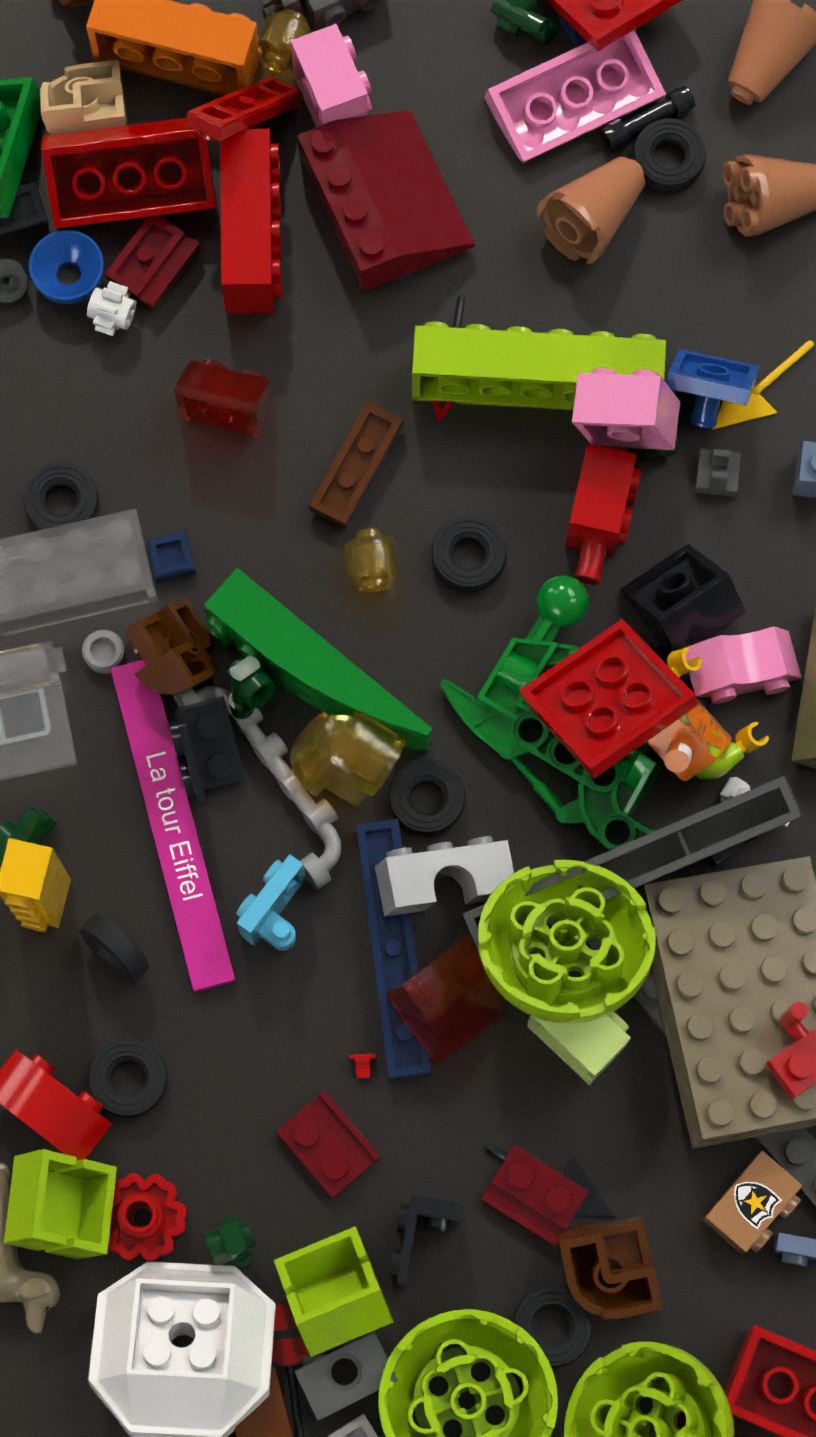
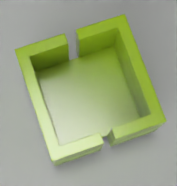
[3,1149,117,1260]
[274,1226,394,1357]

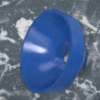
[29,230,104,304]

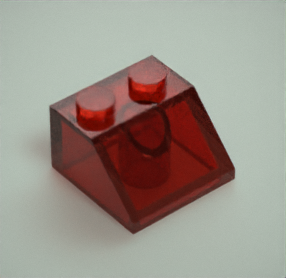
[174,359,272,438]
[385,937,502,1065]

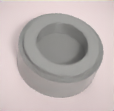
[82,630,125,674]

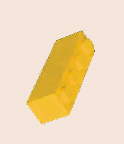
[0,838,71,932]

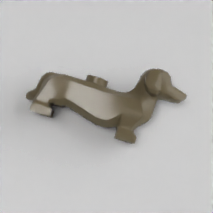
[0,1162,60,1335]

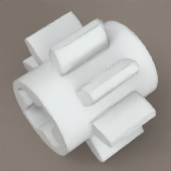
[87,281,136,336]

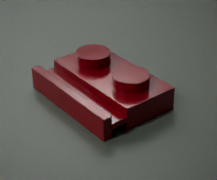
[104,216,201,311]
[276,1091,381,1199]
[481,1144,589,1246]

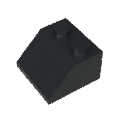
[621,544,746,652]

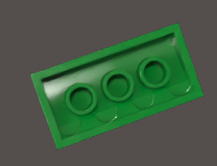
[0,77,41,218]

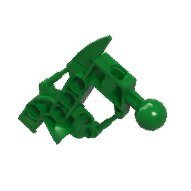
[440,575,666,882]

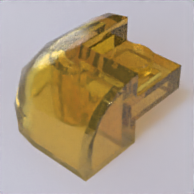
[290,712,406,807]

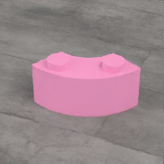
[685,626,802,704]

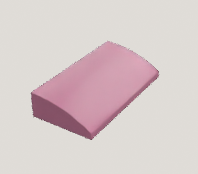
[484,30,666,164]

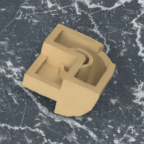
[40,60,127,135]

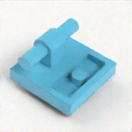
[236,854,306,951]

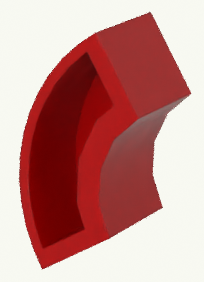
[0,1050,112,1161]

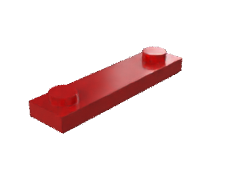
[185,76,303,142]

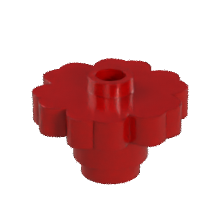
[108,1173,188,1262]

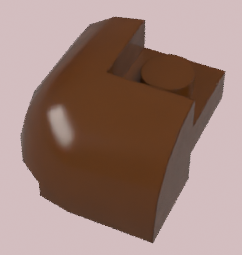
[124,597,218,695]
[558,1216,663,1319]

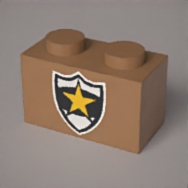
[702,1151,803,1255]

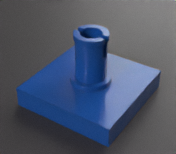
[666,349,759,428]

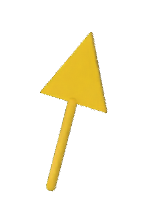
[711,340,814,431]

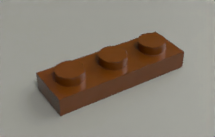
[309,401,403,529]

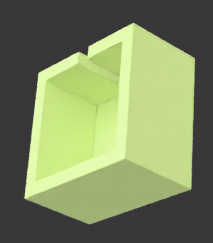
[527,1012,631,1086]

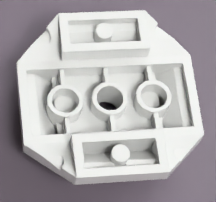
[88,1262,276,1437]

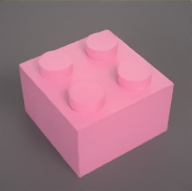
[291,24,372,128]
[572,368,680,450]

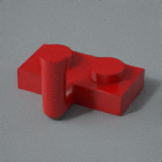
[765,1001,816,1100]

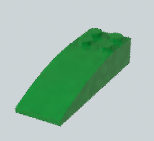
[204,568,433,754]

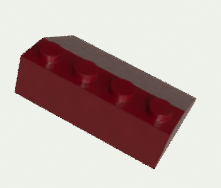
[297,110,475,292]

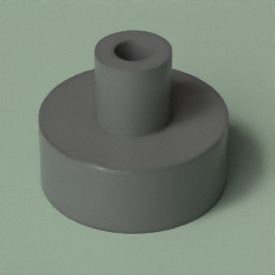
[0,259,28,303]

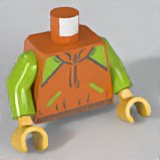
[647,647,769,782]

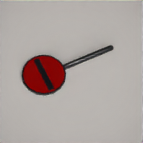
[272,1301,309,1437]

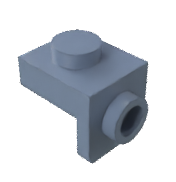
[771,1232,816,1267]

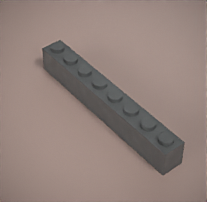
[463,776,803,952]

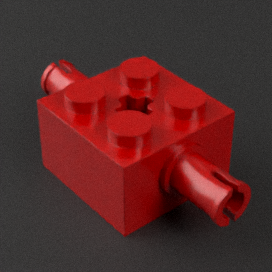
[565,444,642,585]

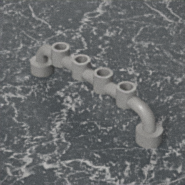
[174,686,341,890]

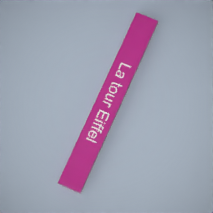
[110,660,236,993]

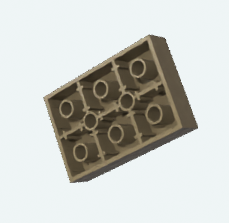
[638,856,816,1149]

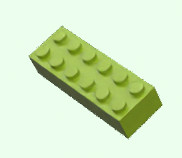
[412,322,666,410]

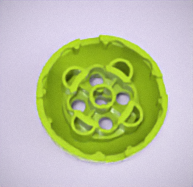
[478,860,656,1023]
[378,1309,558,1437]
[564,1342,734,1437]

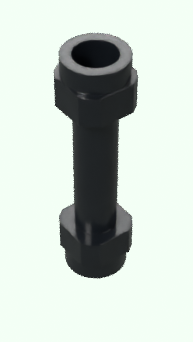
[600,86,696,151]

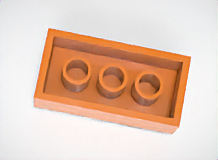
[86,0,260,95]

